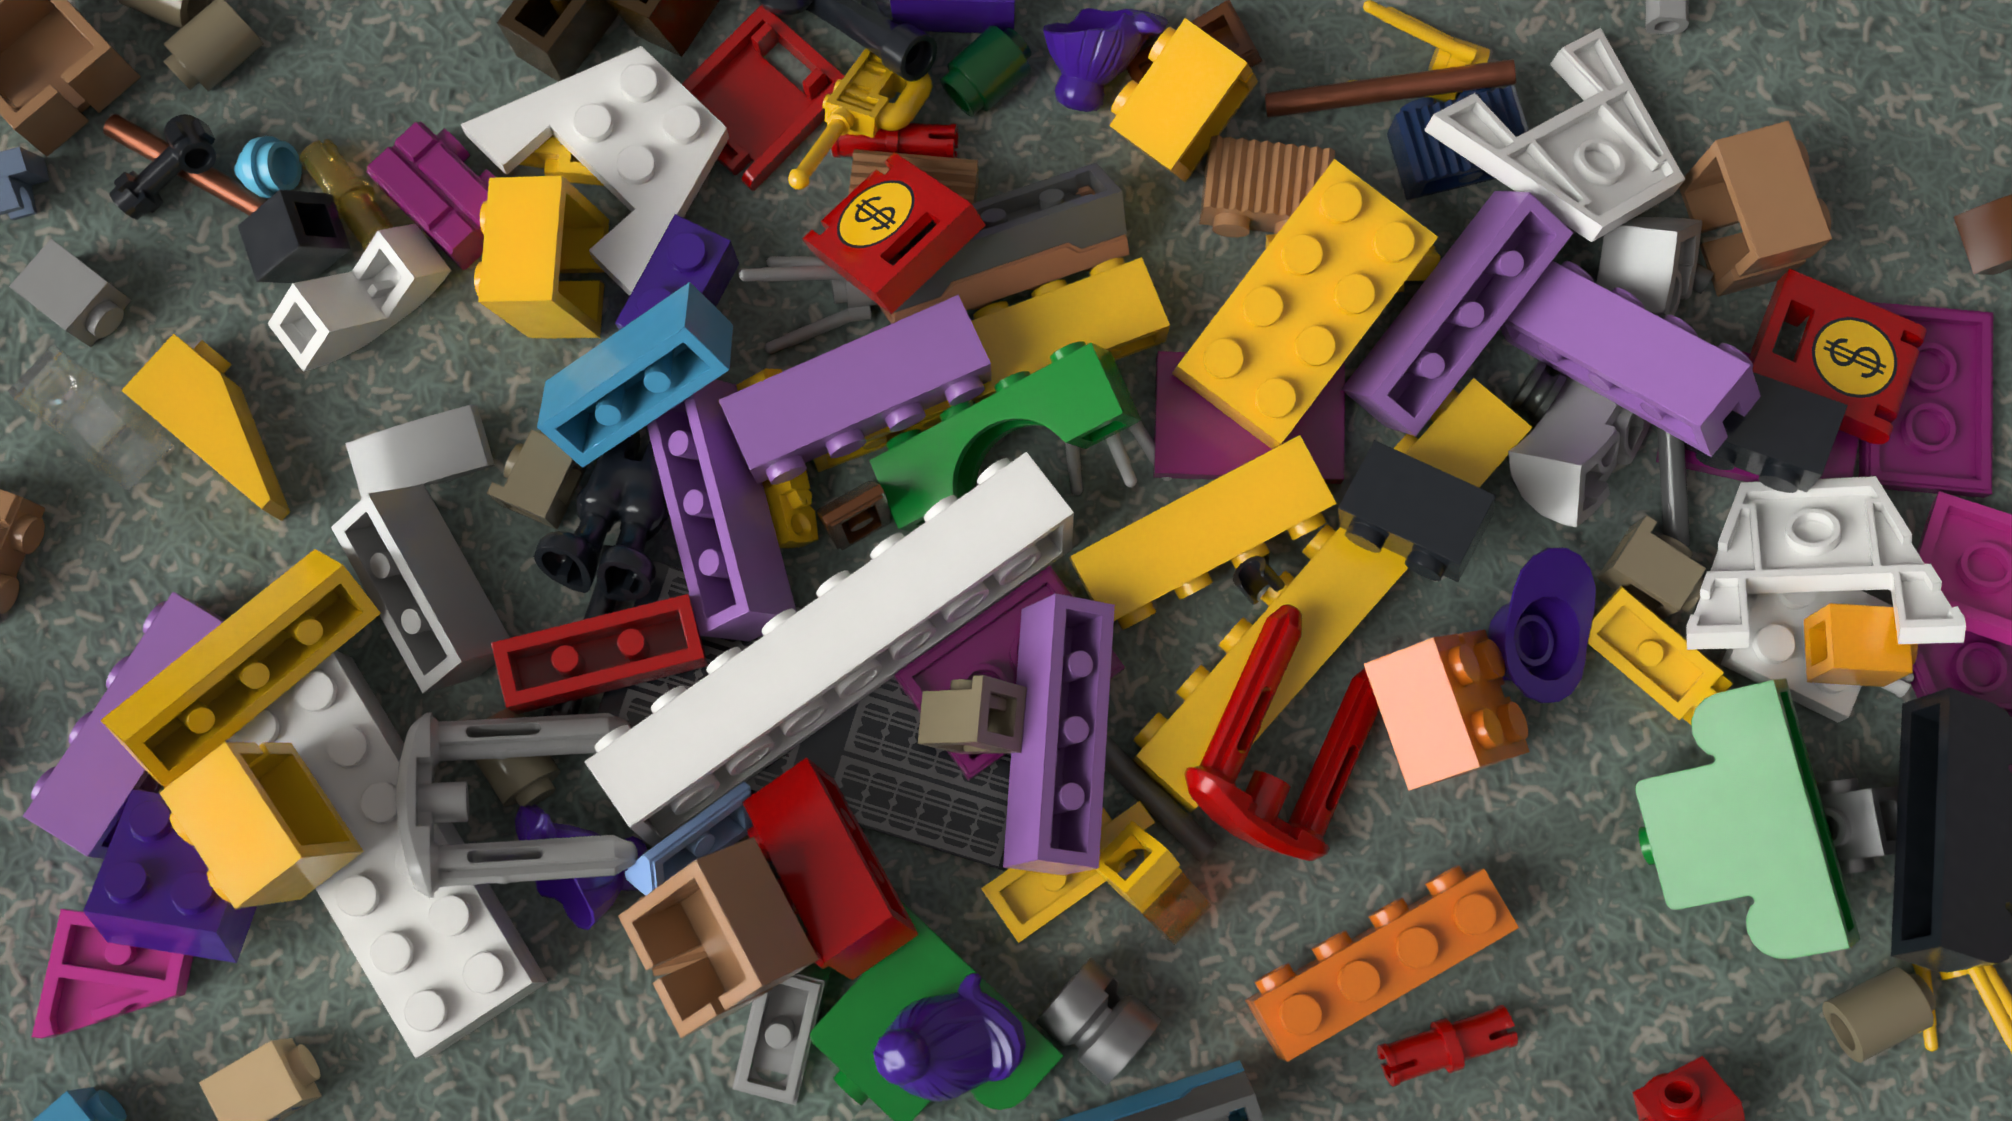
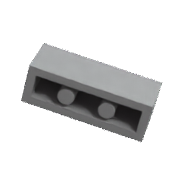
[331,484,510,693]

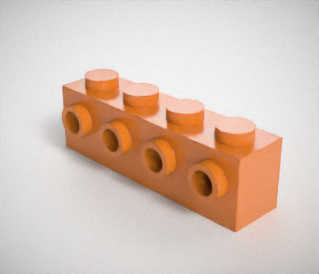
[1245,865,1519,1062]

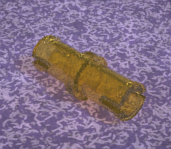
[299,139,396,252]

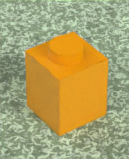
[1804,603,1918,687]

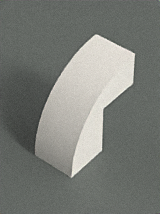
[268,223,451,372]

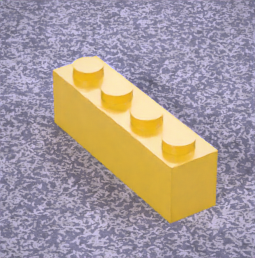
[1069,435,1337,630]
[100,549,381,788]

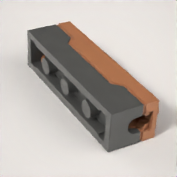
[879,163,1129,324]

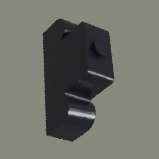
[1891,687,2012,972]

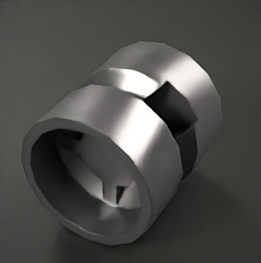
[1035,957,1161,1085]

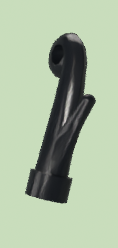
[758,0,937,82]

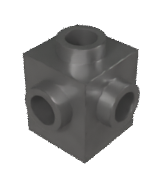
[1817,778,1898,874]

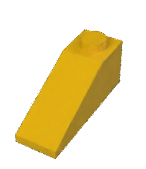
[121,334,290,521]

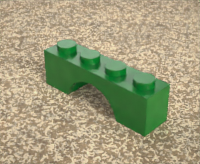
[869,341,1142,532]

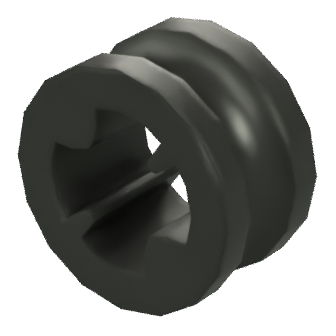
[1509,360,1567,425]

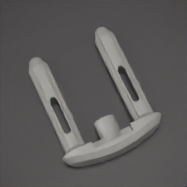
[396,712,638,898]

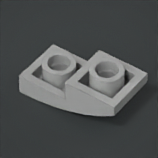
[345,405,495,498]

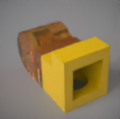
[1096,821,1211,945]

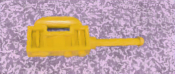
[788,48,933,190]

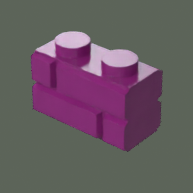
[366,121,496,271]

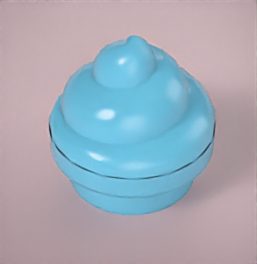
[234,136,302,199]

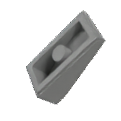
[732,963,831,1106]

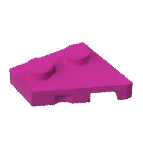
[32,909,193,1039]

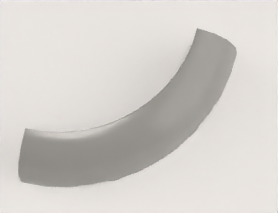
[1508,217,1702,527]

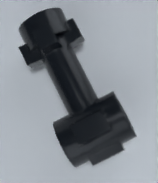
[109,114,216,220]

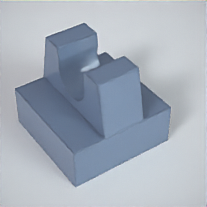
[0,146,49,220]

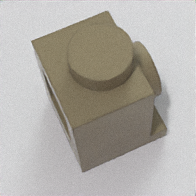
[487,429,588,530]
[1597,515,1706,619]
[918,675,1027,754]

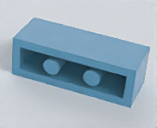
[537,282,733,468]

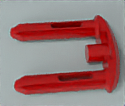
[1184,604,1379,861]

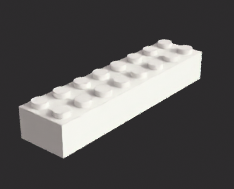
[584,452,1074,847]

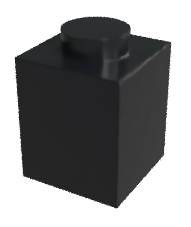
[238,190,351,283]

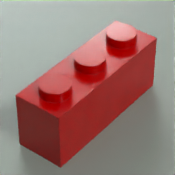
[491,594,708,714]
[742,757,919,980]

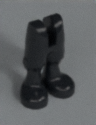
[533,431,669,601]

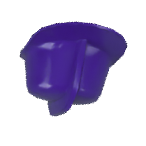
[1487,547,1596,703]

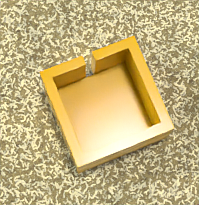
[1109,18,1258,182]
[474,176,609,339]
[160,742,364,909]

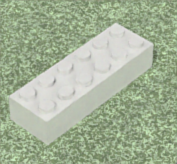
[228,650,548,1059]

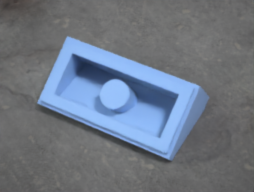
[625,781,753,896]

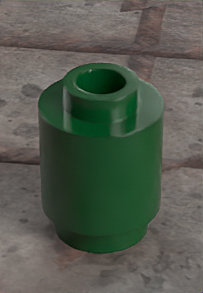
[940,25,1032,117]

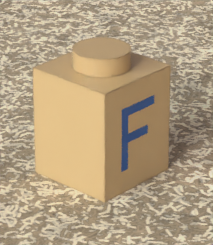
[199,1038,322,1121]

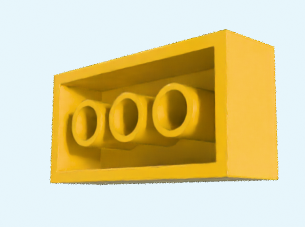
[1172,159,1438,449]

